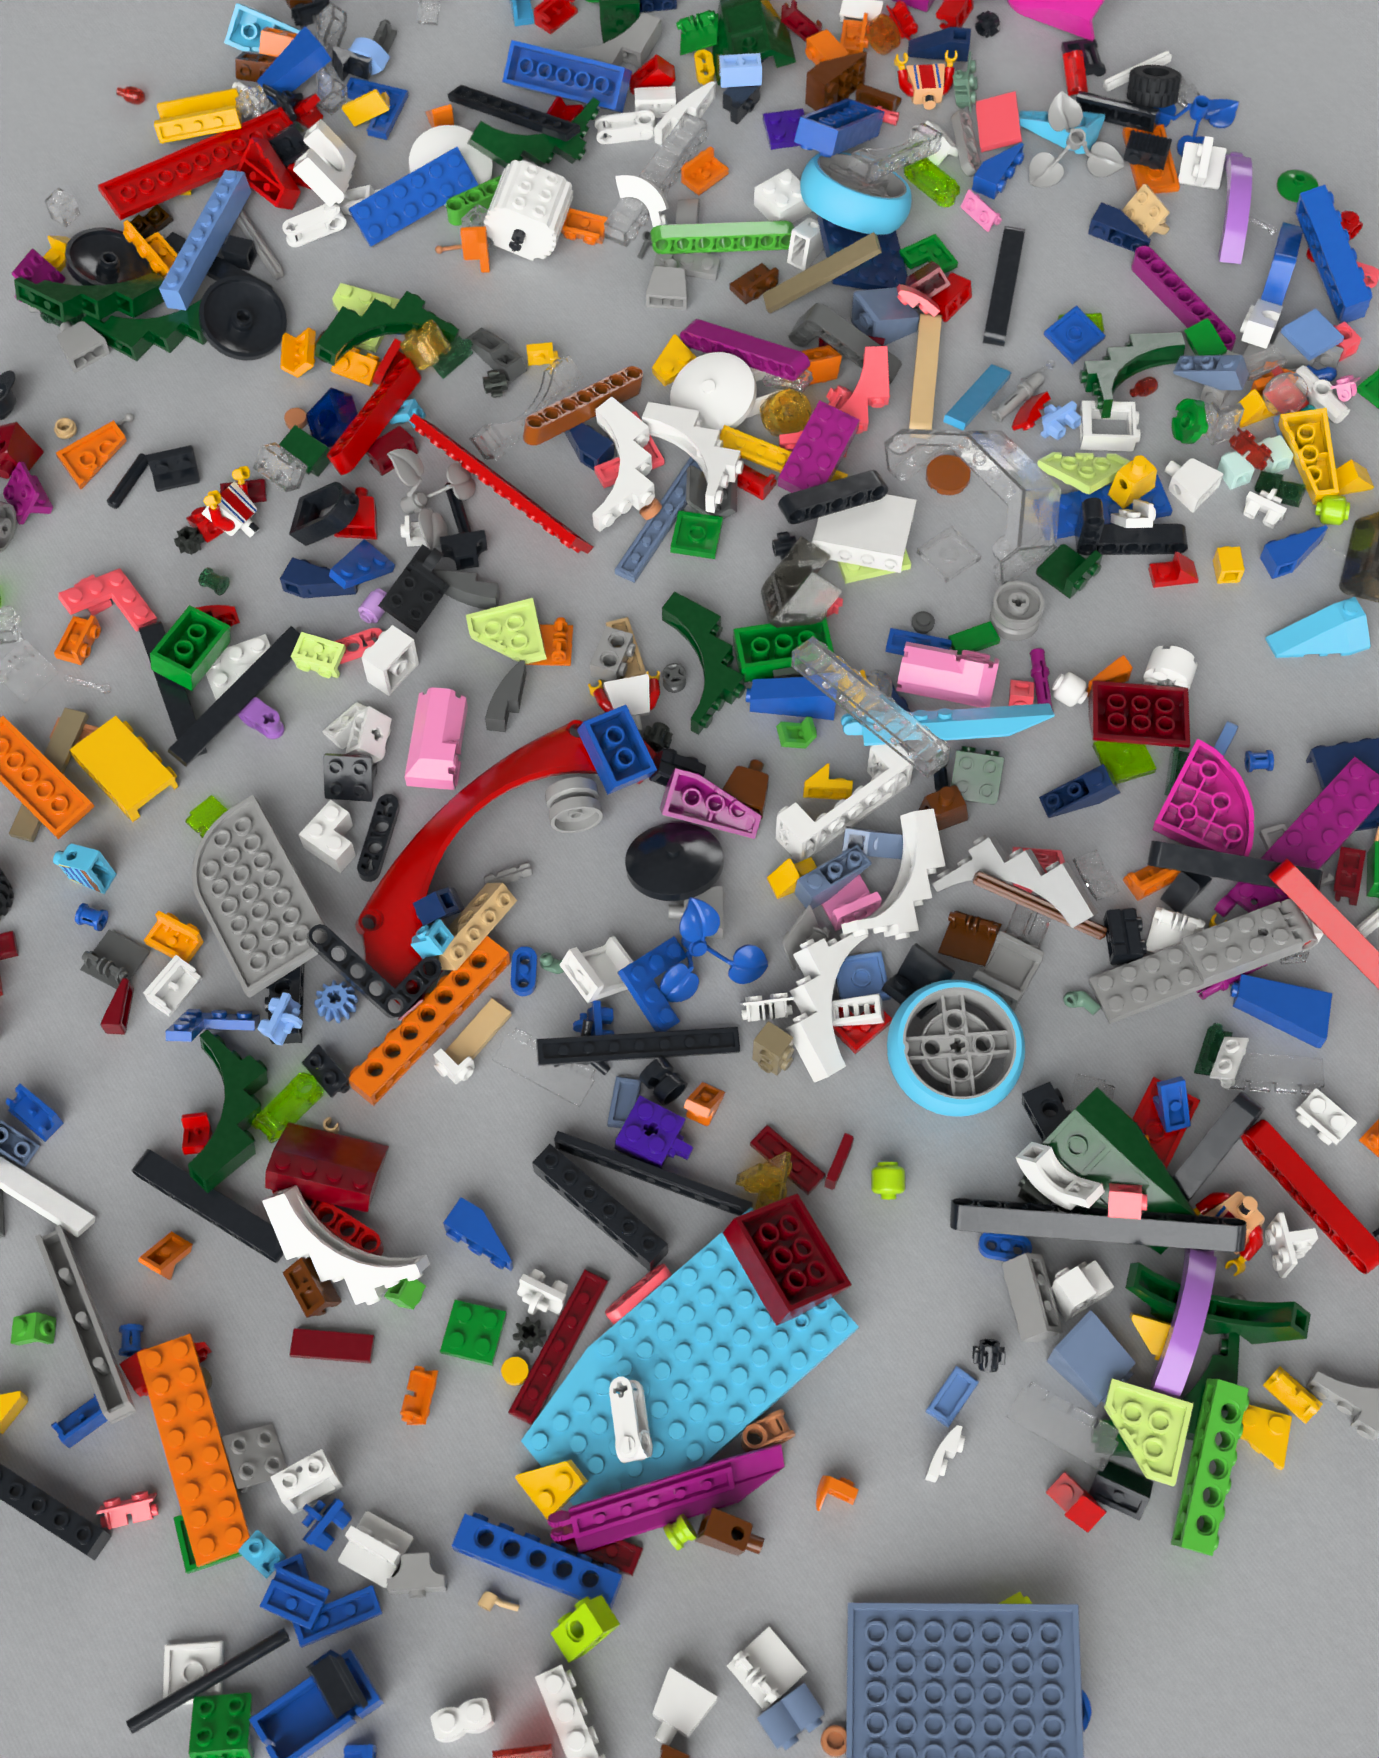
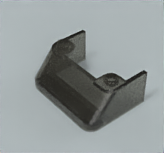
[1339,512,1379,603]
[761,536,842,628]

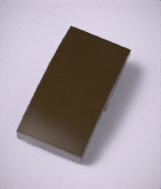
[130,204,173,239]

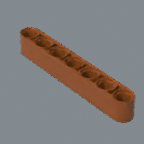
[523,366,643,445]

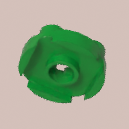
[1172,398,1208,444]

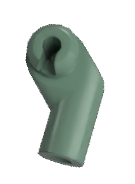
[1063,991,1101,1015]

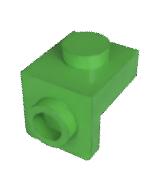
[776,717,817,749]
[11,1312,56,1346]

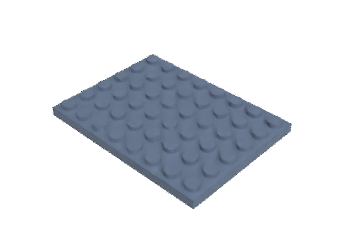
[846,1603,1084,1758]

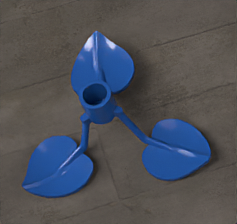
[1156,95,1239,157]
[659,897,768,1002]

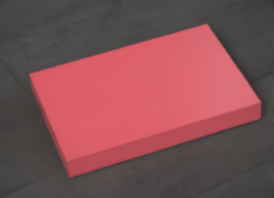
[975,91,1022,152]

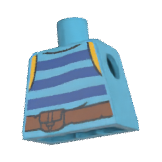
[53,843,117,894]

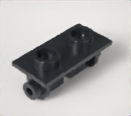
[291,0,334,27]
[302,1044,350,1098]

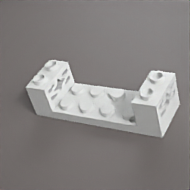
[775,744,914,862]

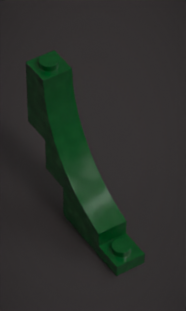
[14,272,165,323]
[82,299,207,361]
[1091,1332,1240,1459]

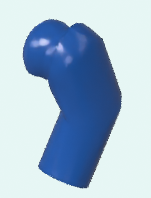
[1307,365,1337,382]

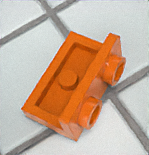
[840,13,871,55]
[681,146,728,196]
[561,208,609,245]
[54,615,101,665]

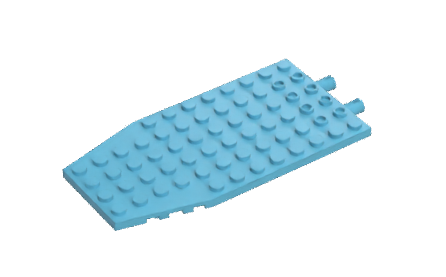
[521,1207,859,1506]

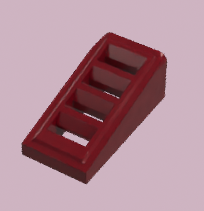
[100,978,134,1035]

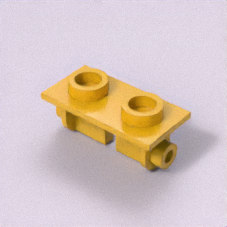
[1262,1366,1323,1424]

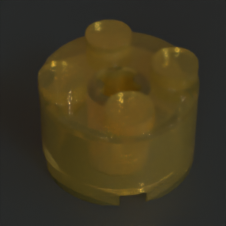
[400,319,452,370]
[760,389,811,437]

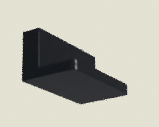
[1088,1459,1153,1521]
[306,1649,368,1719]

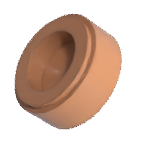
[284,408,307,429]
[639,498,662,520]
[820,1725,847,1757]

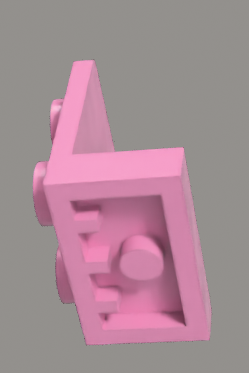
[821,874,882,931]

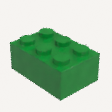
[150,605,230,691]

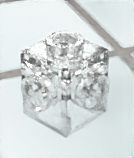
[235,85,270,118]

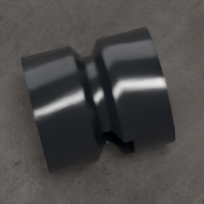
[639,1056,687,1106]

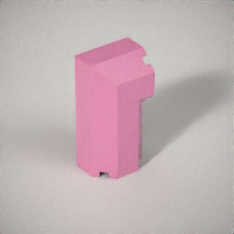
[896,642,999,708]
[405,687,468,790]

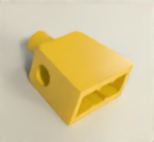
[1108,455,1157,509]

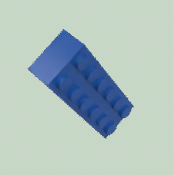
[502,40,632,113]
[794,98,885,157]
[1295,185,1372,324]

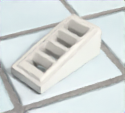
[832,994,885,1026]

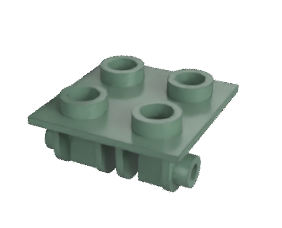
[953,51,978,112]

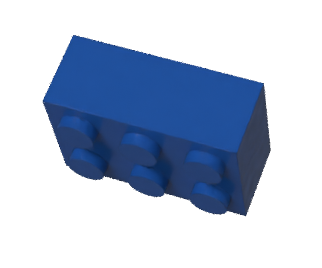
[577,705,657,795]

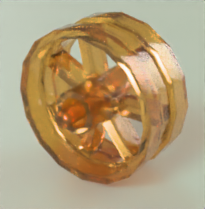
[865,14,901,55]

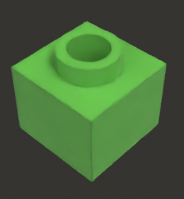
[384,1278,426,1310]

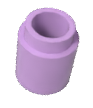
[358,588,387,623]

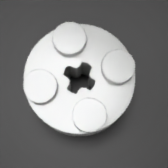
[1143,646,1198,691]

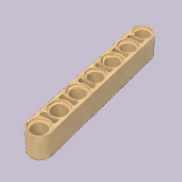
[908,313,942,439]

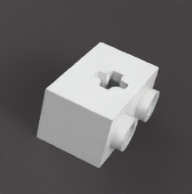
[345,706,392,764]

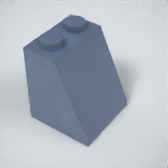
[851,287,920,346]
[1047,1310,1136,1407]

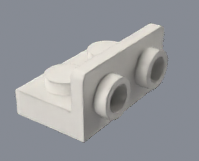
[1110,499,1156,528]
[1295,1088,1357,1146]

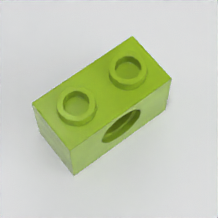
[550,1595,620,1663]

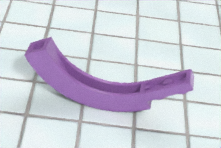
[1218,152,1252,264]
[1150,1248,1217,1399]

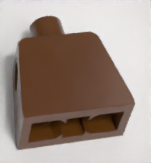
[722,759,769,819]
[918,785,968,831]
[695,1507,764,1556]

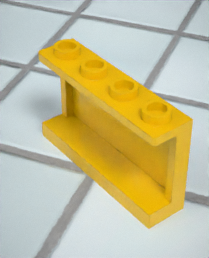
[154,88,242,144]
[69,715,178,822]

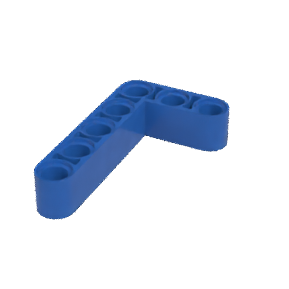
[1261,222,1303,306]

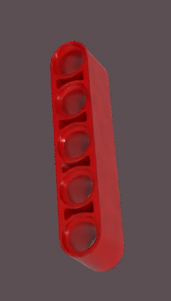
[272,1190,384,1256]

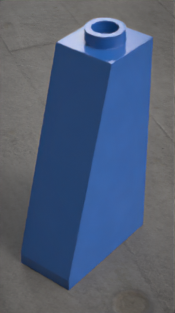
[256,26,332,105]
[746,675,839,720]
[1230,974,1332,1049]

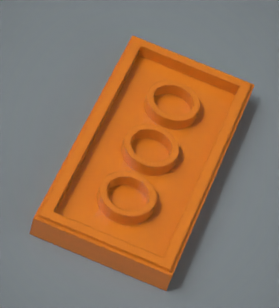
[1122,124,1180,193]

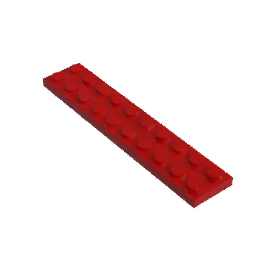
[98,107,293,221]
[409,413,593,554]

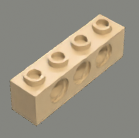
[433,883,517,970]

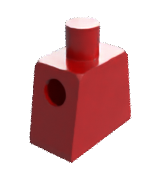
[334,487,378,540]

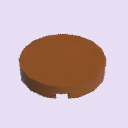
[926,455,971,496]

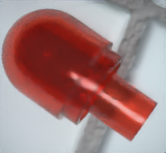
[116,86,145,105]
[1130,376,1158,397]

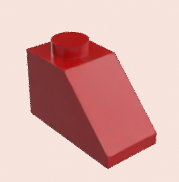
[629,54,676,95]

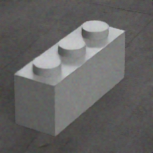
[1002,1253,1063,1342]

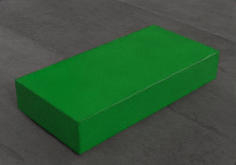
[948,621,1000,655]

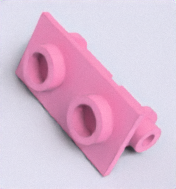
[960,189,1002,232]
[1331,374,1360,402]

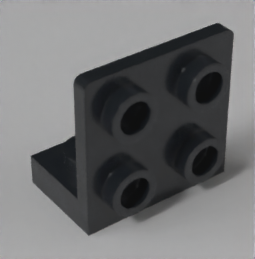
[881,943,955,1020]

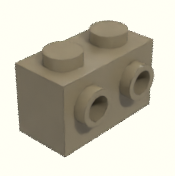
[752,1021,795,1076]

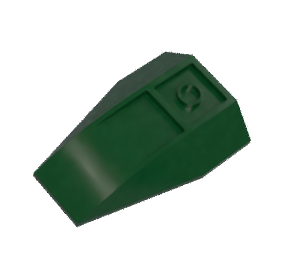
[712,0,796,86]
[1042,1087,1196,1255]

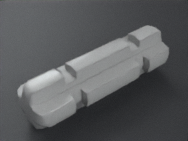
[484,862,532,885]

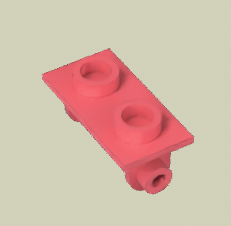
[97,1491,159,1530]

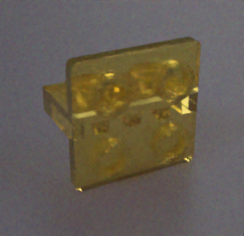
[735,1151,792,1210]

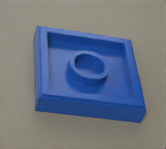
[1044,305,1106,365]

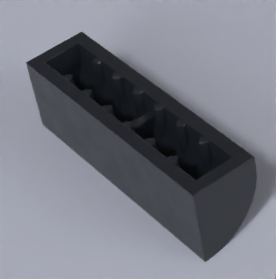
[1076,91,1161,133]

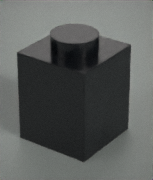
[221,235,257,271]

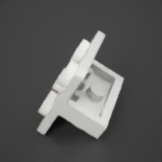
[1178,136,1226,190]
[1265,1212,1318,1278]
[338,1511,414,1588]

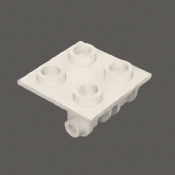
[1146,907,1205,953]
[740,993,794,1022]
[726,1627,807,1712]

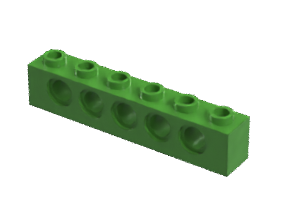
[1171,1379,1249,1556]

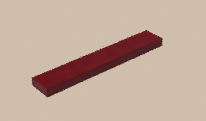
[508,1269,609,1426]

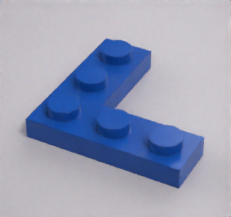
[343,77,408,140]
[617,936,687,1032]
[166,1009,260,1042]
[274,1553,383,1648]

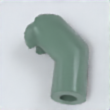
[539,952,564,974]

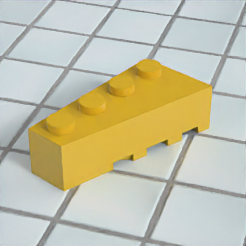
[1278,408,1339,505]

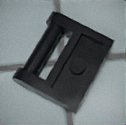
[1061,39,1106,77]

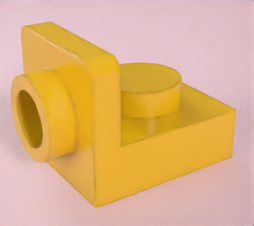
[526,342,559,373]

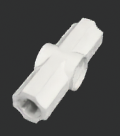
[1295,365,1350,424]

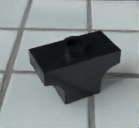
[723,85,760,124]
[439,530,488,570]

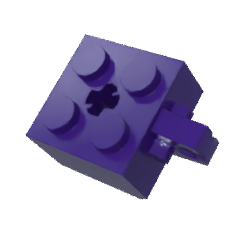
[614,1096,693,1168]

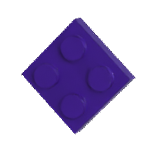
[763,108,805,150]

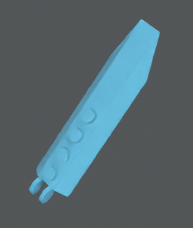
[840,703,1055,746]

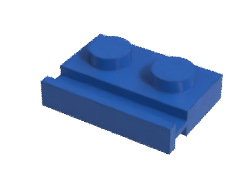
[259,1567,331,1631]

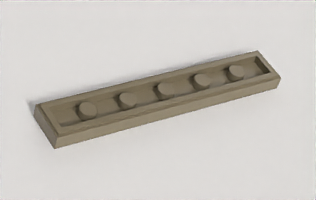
[763,232,882,314]
[9,708,89,842]

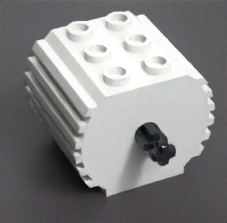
[484,160,573,261]

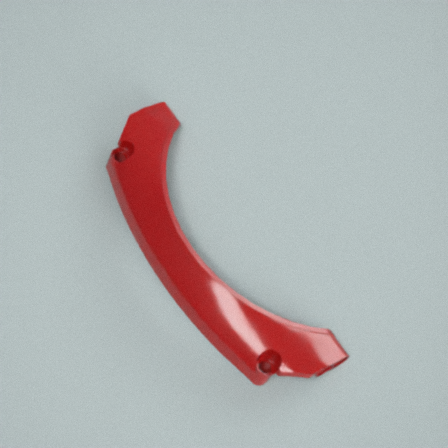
[355,720,657,1005]

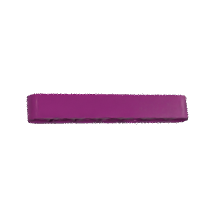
[1131,246,1236,351]
[680,319,810,381]

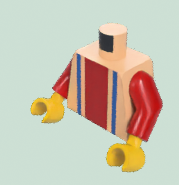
[894,50,957,110]
[1193,1191,1265,1276]

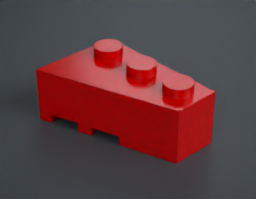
[236,137,301,210]

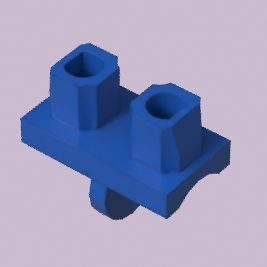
[573,1000,615,1036]
[301,1498,352,1551]

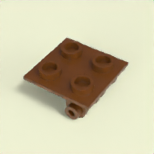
[938,910,1002,967]

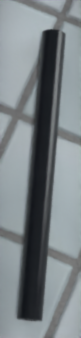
[126,1628,290,1734]

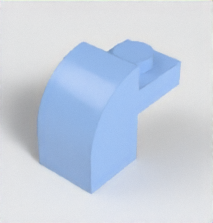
[347,37,390,76]

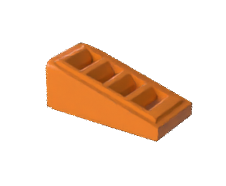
[1087,655,1133,697]

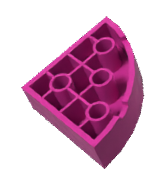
[1152,738,1254,857]

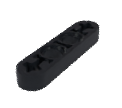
[357,794,400,882]

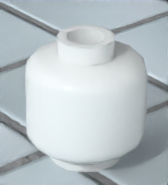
[1051,672,1088,707]

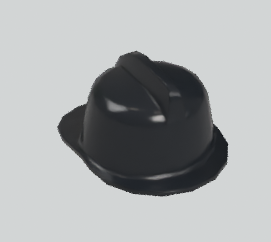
[0,370,16,420]

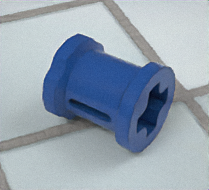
[1244,750,1274,772]
[75,903,108,931]
[118,1324,144,1357]

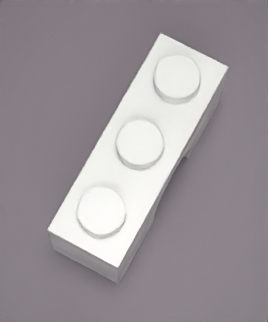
[1240,299,1283,349]

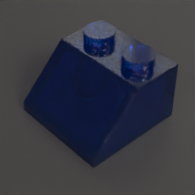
[306,388,358,448]

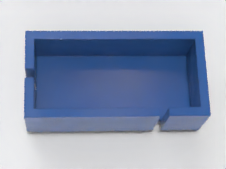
[249,1649,384,1758]

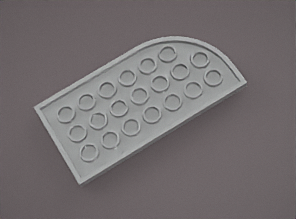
[192,795,326,998]

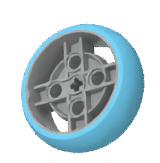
[800,152,912,235]
[887,980,1025,1117]

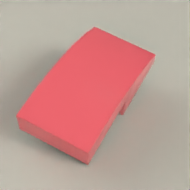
[897,284,940,317]

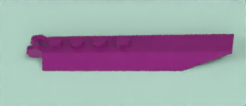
[547,1444,785,1553]

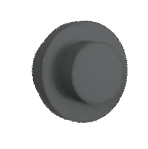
[911,611,935,634]

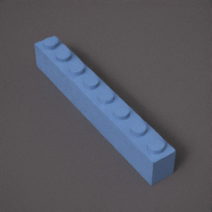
[159,170,251,310]

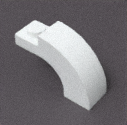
[615,175,669,227]
[1015,1142,1105,1210]

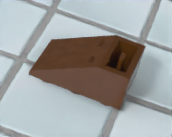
[805,52,867,111]

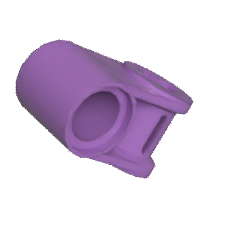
[238,697,285,739]

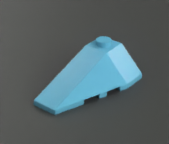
[224,3,301,52]
[1019,111,1105,154]
[1265,597,1371,658]

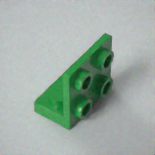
[188,1693,254,1758]

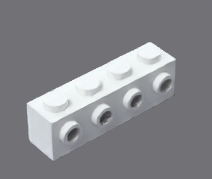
[535,1665,606,1758]

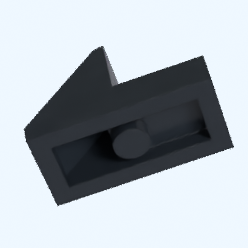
[332,46,372,82]
[1161,871,1212,914]

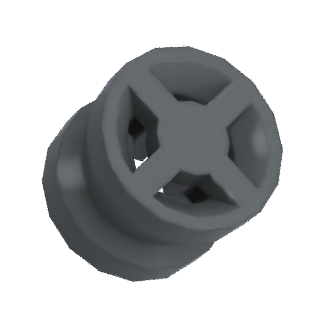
[663,663,686,693]

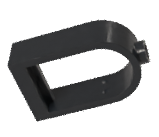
[289,482,359,546]

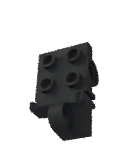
[378,544,450,633]

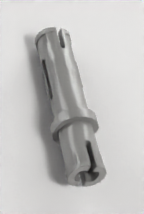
[991,372,1045,422]

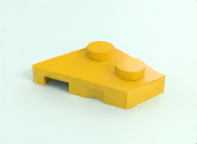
[652,334,697,387]

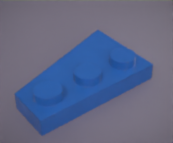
[329,539,395,589]

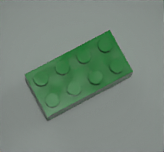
[733,615,835,683]

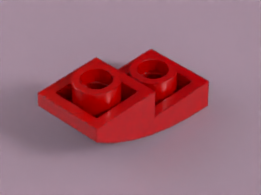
[1012,391,1051,431]
[196,605,240,627]

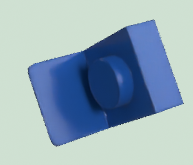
[1153,1076,1191,1133]

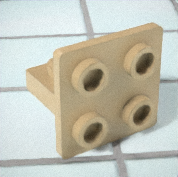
[1122,184,1170,237]

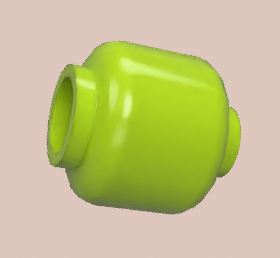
[1315,495,1350,525]
[871,1162,905,1200]

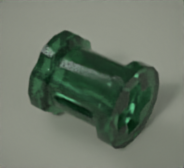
[198,567,230,596]

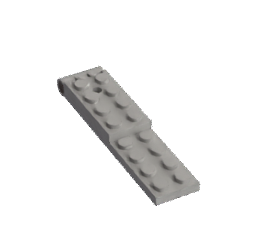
[1089,899,1318,1024]

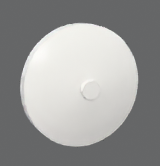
[409,125,492,206]
[670,352,757,433]

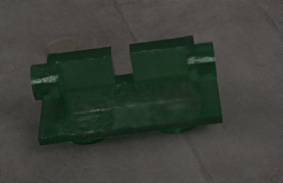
[429,336,473,379]
[1194,1023,1233,1076]

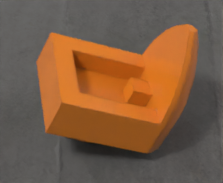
[816,1475,859,1511]

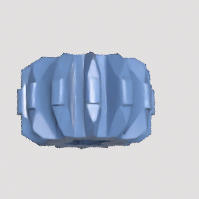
[314,980,358,1023]

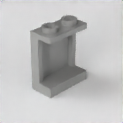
[971,931,1044,1011]

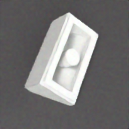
[322,702,366,749]

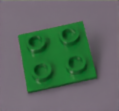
[676,10,719,55]

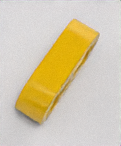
[694,49,715,85]

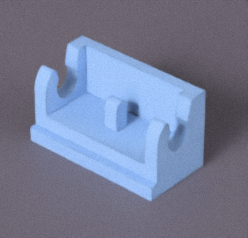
[719,53,762,88]

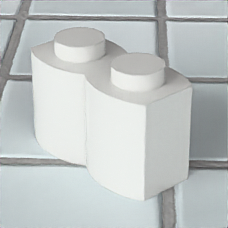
[430,1698,495,1743]

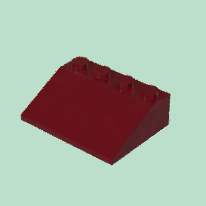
[1088,681,1190,748]
[265,1122,389,1213]
[722,1193,852,1326]

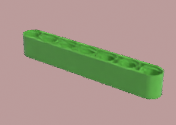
[650,221,794,254]

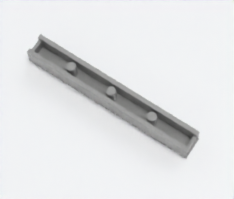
[35,1225,137,1425]

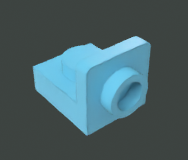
[389,399,426,428]
[238,1530,286,1579]

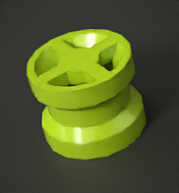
[663,1514,698,1551]

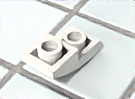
[925,1425,965,1483]

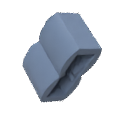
[757,1683,825,1751]

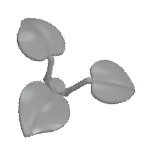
[1029,91,1125,188]
[387,449,476,551]

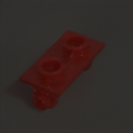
[1229,428,1274,470]

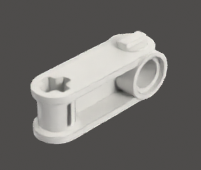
[594,110,656,144]
[282,202,346,247]
[609,1377,653,1463]

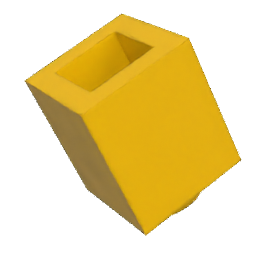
[1213,546,1245,584]

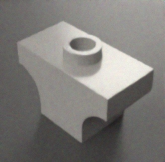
[387,1552,447,1598]

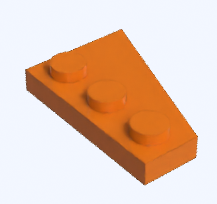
[56,420,127,490]

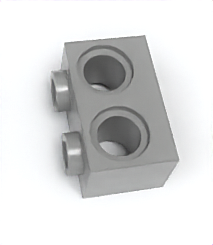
[590,626,636,681]

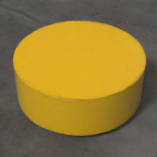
[501,1357,529,1386]

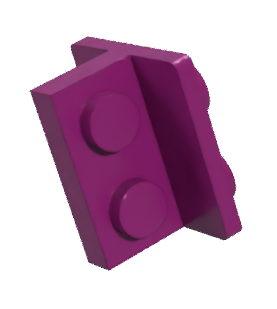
[11,248,66,302]
[3,462,54,525]

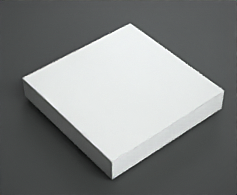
[163,1641,224,1705]

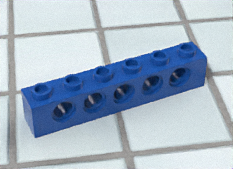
[452,1512,623,1609]

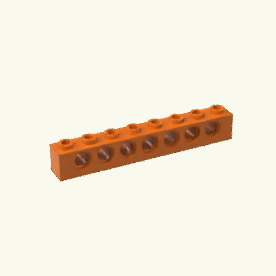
[349,936,511,1106]

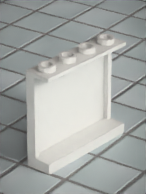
[811,494,917,573]

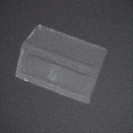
[1005,895,1052,949]

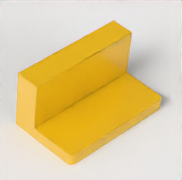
[342,89,390,127]

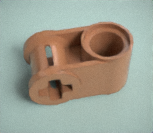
[741,1409,796,1453]

